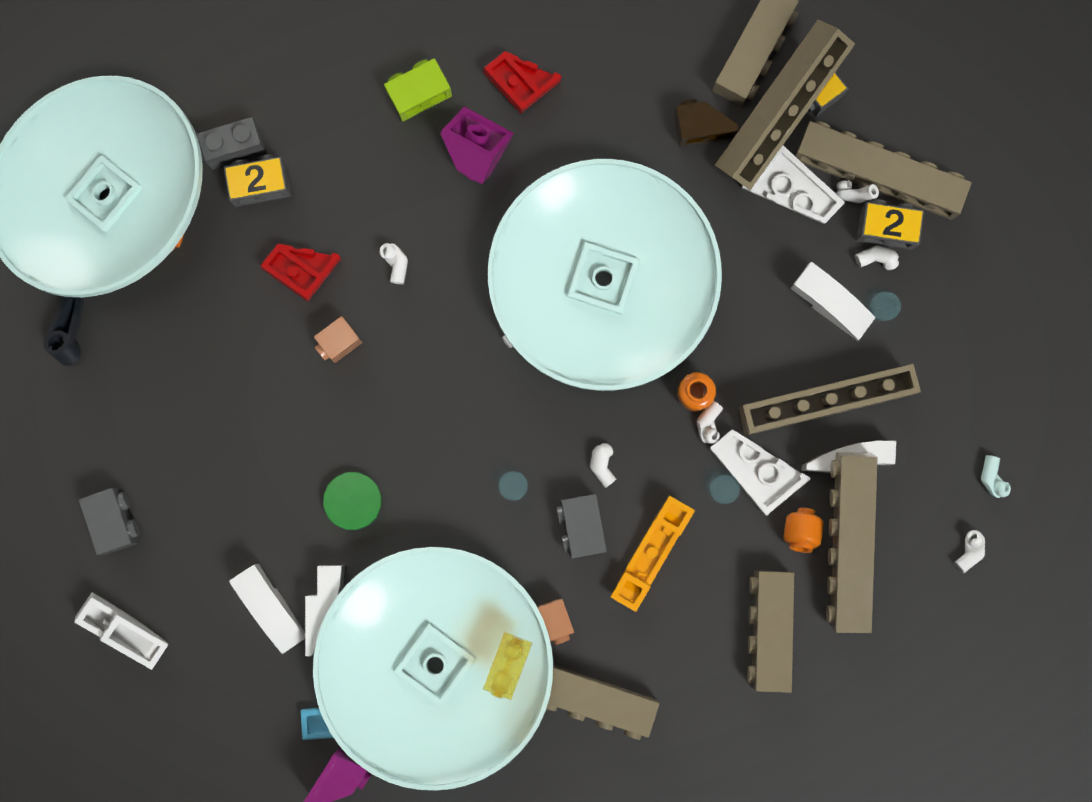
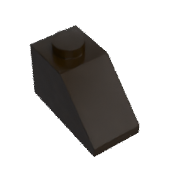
[674,99,739,147]

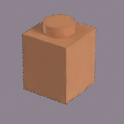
[314,316,363,363]
[537,598,574,645]

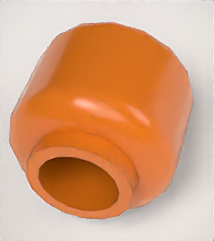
[677,372,716,411]
[783,508,824,553]

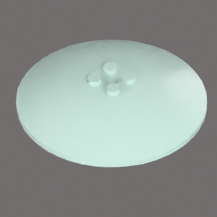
[0,76,203,297]
[488,159,722,391]
[313,547,553,791]

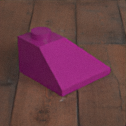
[441,106,514,184]
[304,747,372,802]

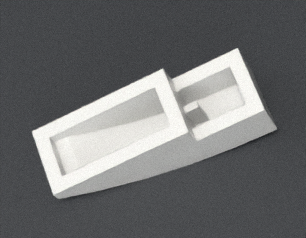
[790,262,875,341]
[801,441,896,473]
[229,564,305,654]
[305,565,345,656]
[74,592,168,670]

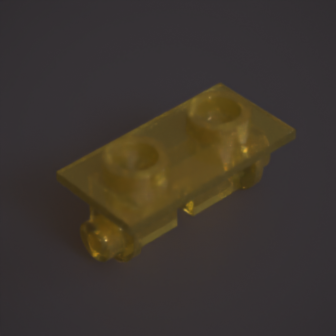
[483,632,532,700]

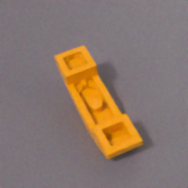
[610,495,695,612]

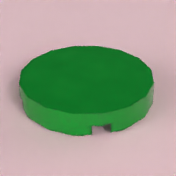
[323,472,382,530]

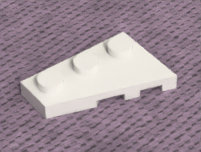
[742,146,845,224]
[709,429,811,516]

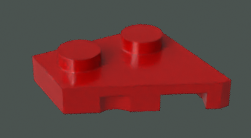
[483,51,562,114]
[260,244,341,302]

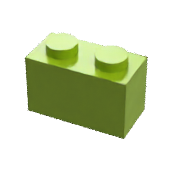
[384,58,452,122]

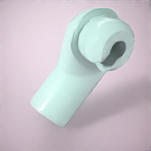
[981,455,1011,498]

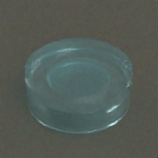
[870,292,901,322]
[499,471,528,501]
[710,475,740,504]

